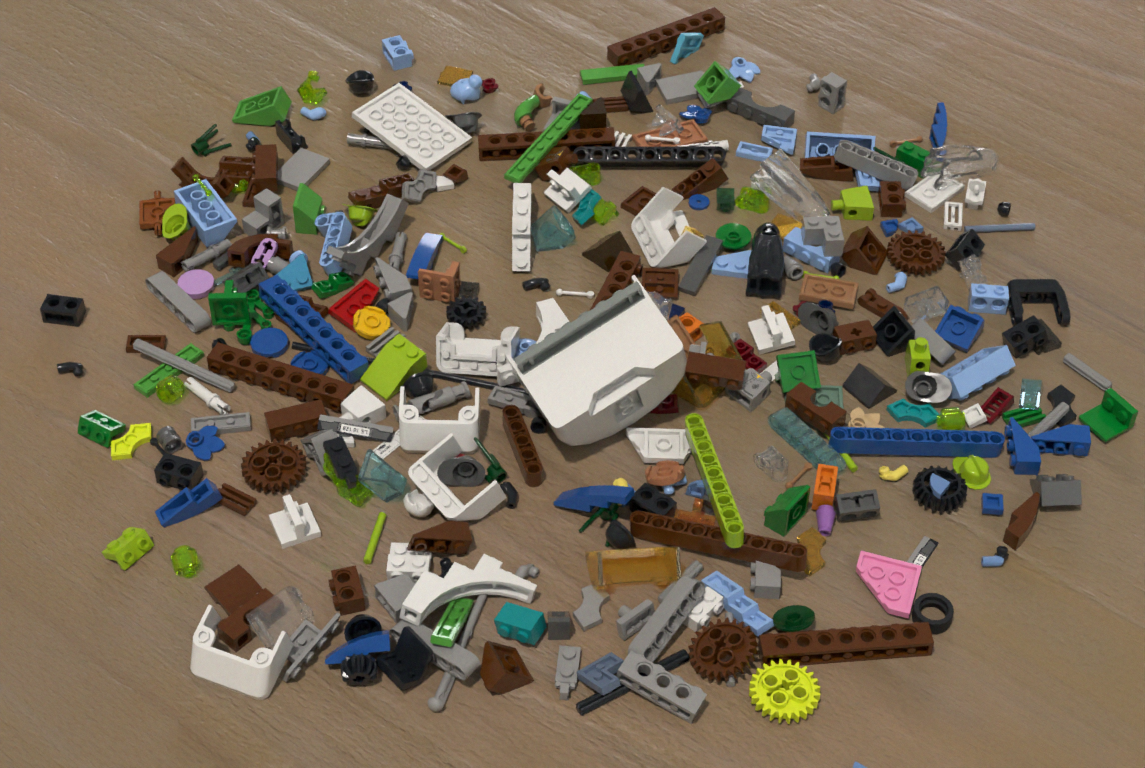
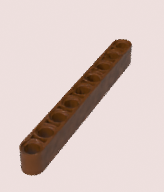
[629,511,807,572]

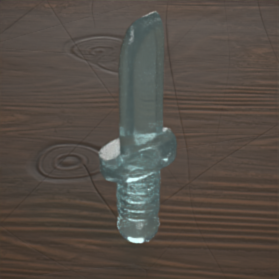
[214,267,243,286]

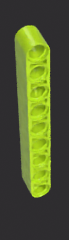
[685,413,744,548]

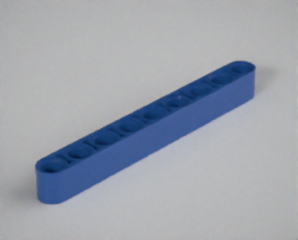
[828,427,1005,458]

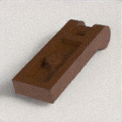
[857,288,910,320]

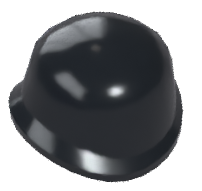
[345,70,374,94]
[809,333,842,362]
[403,372,434,399]
[605,520,636,551]
[344,614,382,642]

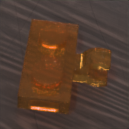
[674,498,716,526]

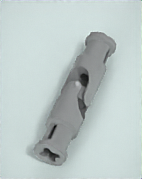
[392,381,470,422]

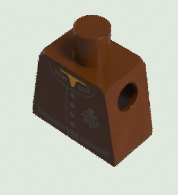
[535,146,578,181]

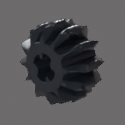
[340,653,378,687]

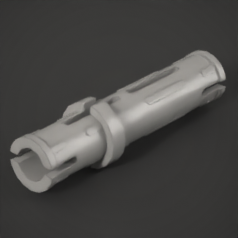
[347,133,394,150]
[389,232,407,271]
[181,239,232,272]

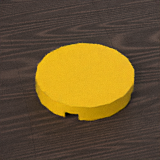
[353,306,390,340]

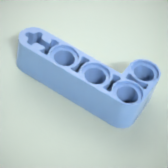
[315,212,352,276]

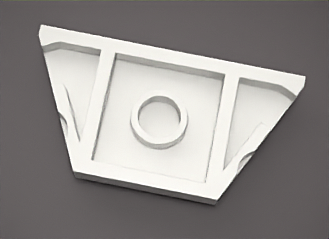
[626,427,692,464]

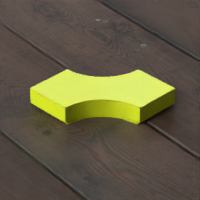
[111,423,152,461]

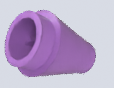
[816,505,836,536]

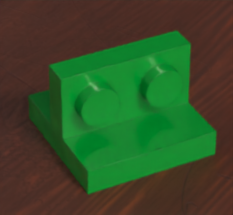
[208,280,251,325]
[774,350,821,394]

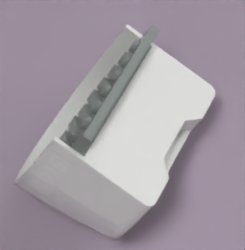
[506,275,687,446]

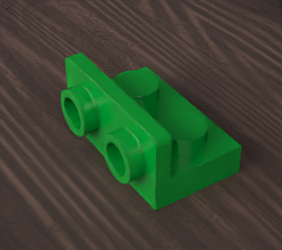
[78,410,126,448]

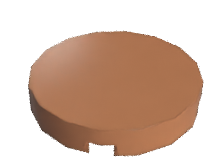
[645,460,685,486]

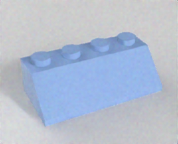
[804,132,876,169]
[174,179,237,247]
[940,345,1016,401]

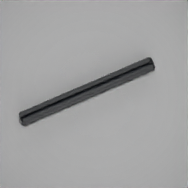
[576,649,689,715]

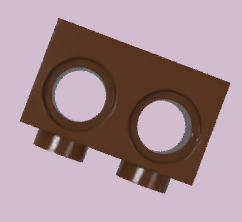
[878,181,906,218]
[328,565,365,616]

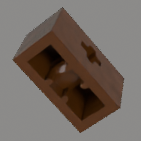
[833,320,877,355]

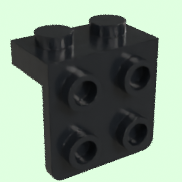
[376,626,433,691]

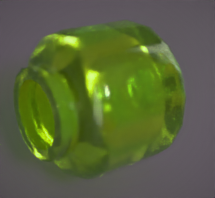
[156,375,185,403]
[936,407,965,430]
[170,545,201,578]

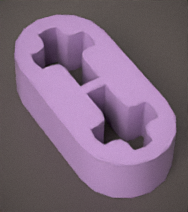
[251,238,278,269]

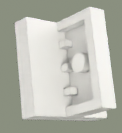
[544,168,592,214]
[748,305,795,355]
[269,494,321,549]

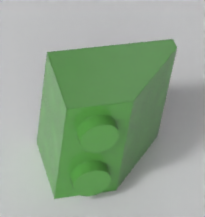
[694,61,742,104]
[293,183,326,235]

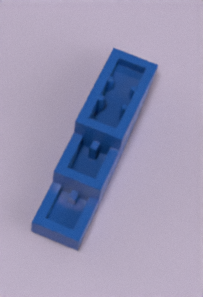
[929,102,947,157]
[406,233,443,279]
[554,485,634,512]

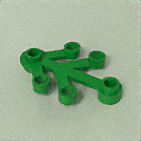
[223,289,274,345]

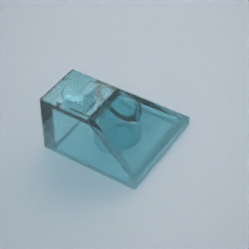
[531,205,576,252]
[357,449,407,503]

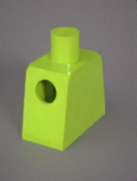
[831,186,874,221]
[904,337,931,377]

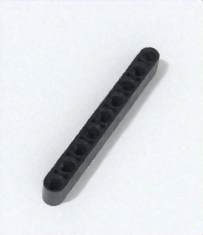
[574,146,726,167]

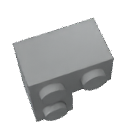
[242,188,284,236]
[801,216,844,257]
[300,429,338,476]

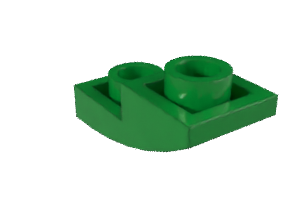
[311,272,354,299]

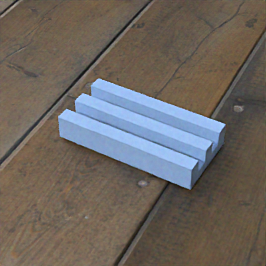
[736,141,773,163]

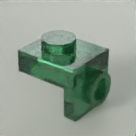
[716,188,735,212]

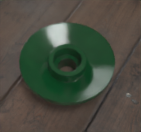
[772,605,815,632]

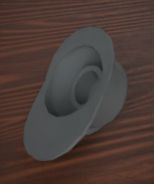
[444,112,482,134]
[798,302,839,335]
[905,371,952,403]
[437,455,485,487]

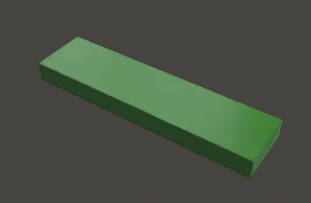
[580,64,645,85]
[133,343,204,398]
[430,597,474,647]

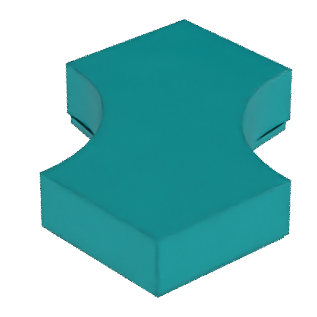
[572,190,601,225]
[886,399,941,428]

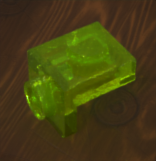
[297,81,327,104]
[591,199,619,226]

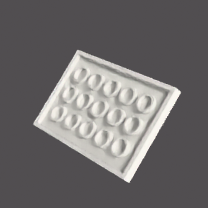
[352,83,472,171]

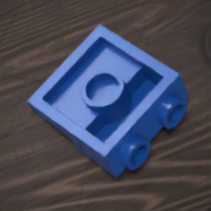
[935,305,984,353]

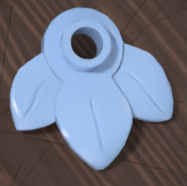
[729,57,760,83]

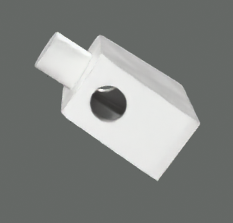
[339,385,386,424]

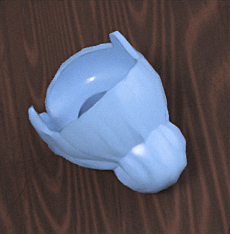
[450,75,483,104]

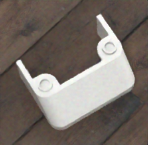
[631,187,707,268]
[399,386,480,454]
[408,433,507,521]
[190,605,294,700]

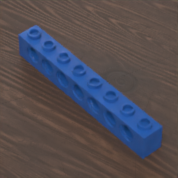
[259,275,369,384]

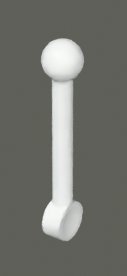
[645,135,680,144]
[556,289,594,299]

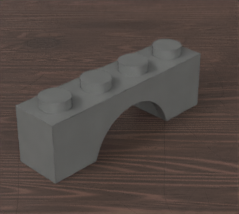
[726,87,795,128]

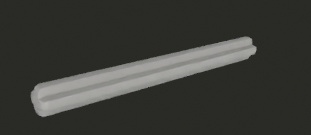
[133,339,235,392]

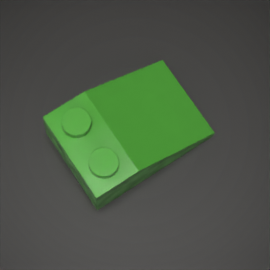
[232,86,292,126]

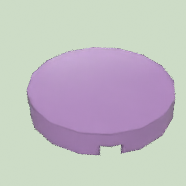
[177,269,215,299]

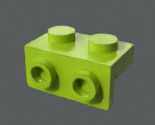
[101,527,154,570]

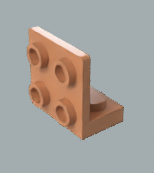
[418,261,461,303]

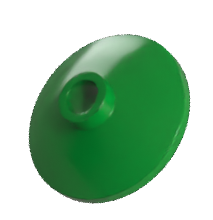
[716,223,751,249]

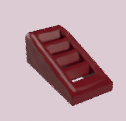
[981,387,1014,425]

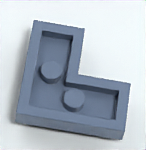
[577,652,624,695]

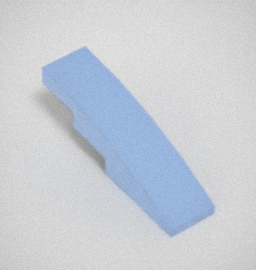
[701,571,774,636]

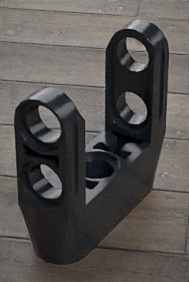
[1007,279,1071,325]

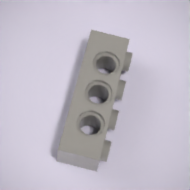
[616,651,707,724]

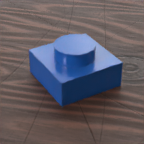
[981,493,1004,515]

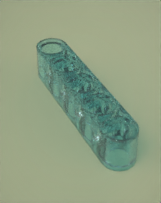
[768,407,846,474]

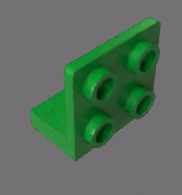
[1079,388,1138,442]

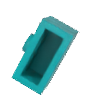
[494,602,547,645]

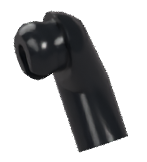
[500,482,518,509]

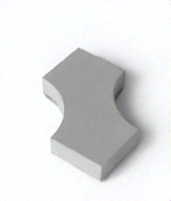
[402,169,436,203]
[573,581,610,631]

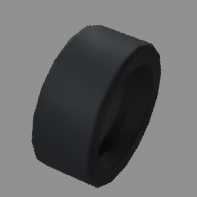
[912,593,954,634]

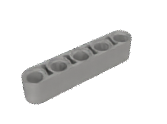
[834,140,918,190]
[145,271,211,333]
[628,576,705,663]
[390,619,481,681]

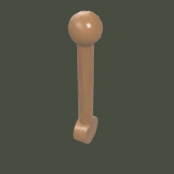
[890,136,923,148]
[785,462,812,489]

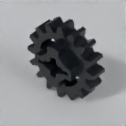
[446,295,486,329]

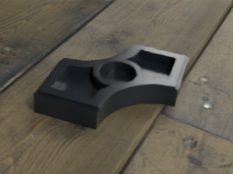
[1047,385,1077,427]

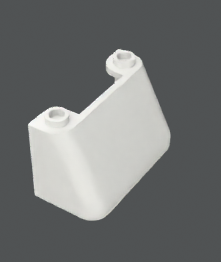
[436,322,520,376]

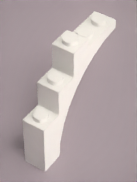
[512,183,532,271]
[497,298,569,387]
[399,554,537,627]

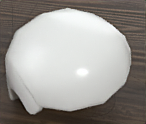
[403,489,434,517]

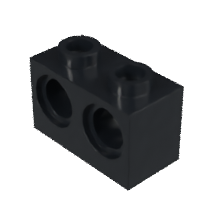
[945,229,985,271]
[40,294,86,327]
[1002,315,1048,358]
[154,453,204,491]
[629,483,677,518]

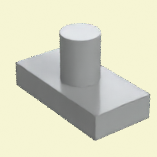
[616,599,655,640]

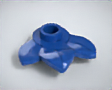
[679,105,712,123]
[186,426,225,461]

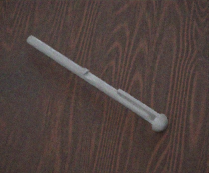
[428,594,488,712]

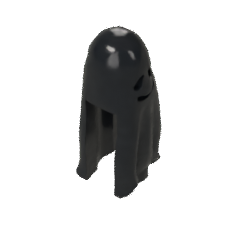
[745,222,784,299]

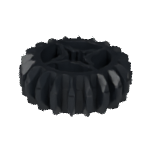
[912,465,967,514]

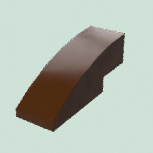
[800,156,854,181]
[1003,492,1040,551]

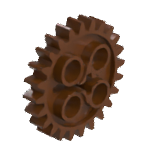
[886,230,946,276]
[241,439,307,494]
[688,618,758,682]

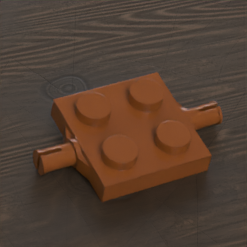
[139,190,176,236]

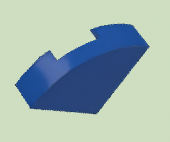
[880,219,898,237]

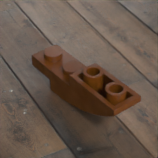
[348,173,415,209]

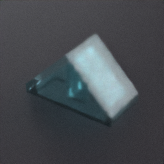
[1019,378,1044,410]

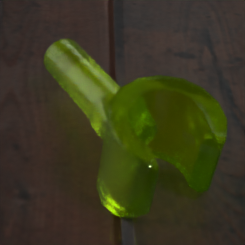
[300,70,320,89]

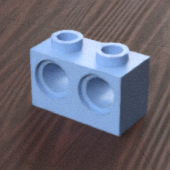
[382,35,414,71]
[968,283,1009,315]

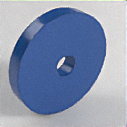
[688,194,709,210]

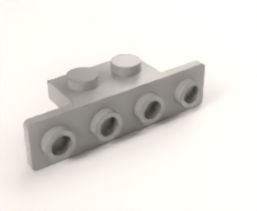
[283,612,341,682]

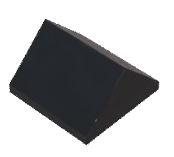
[620,70,654,113]
[873,306,915,357]
[842,363,897,409]

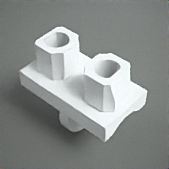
[965,178,986,210]

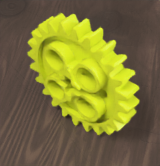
[749,659,820,724]

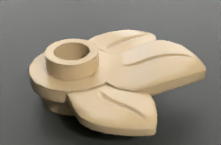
[848,407,884,428]

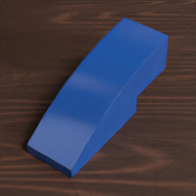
[155,478,223,527]
[325,630,390,665]

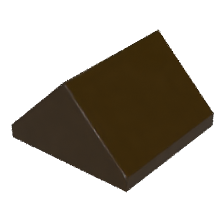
[580,97,607,129]
[582,231,633,272]

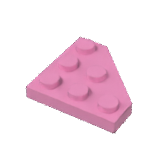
[856,551,922,619]

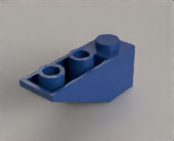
[1004,417,1041,475]
[1031,424,1091,456]

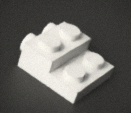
[386,542,432,582]
[683,586,724,632]

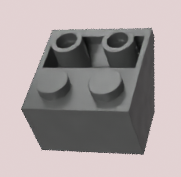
[1030,474,1082,506]

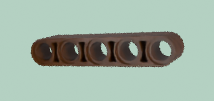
[502,405,543,487]

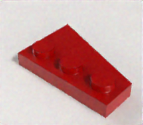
[328,278,379,333]

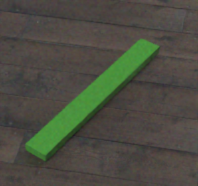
[504,93,593,183]

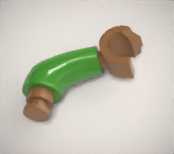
[514,84,552,132]

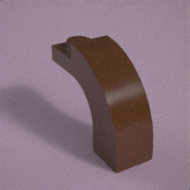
[171,157,235,199]
[227,234,293,268]

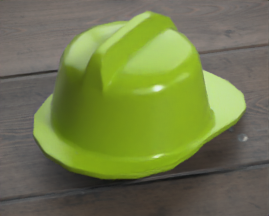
[162,203,191,241]
[343,204,378,226]
[952,455,991,490]

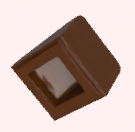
[443,164,468,183]

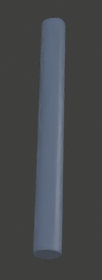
[964,223,1035,232]

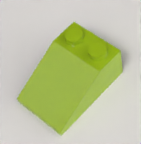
[360,334,428,401]

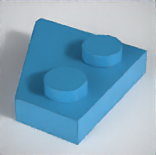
[276,254,312,292]

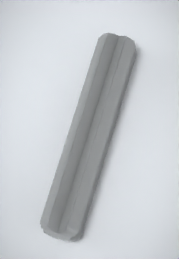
[1063,353,1112,391]
[1028,402,1069,438]
[658,560,703,603]

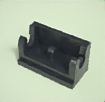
[275,118,308,154]

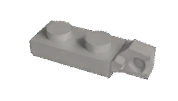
[555,645,581,701]

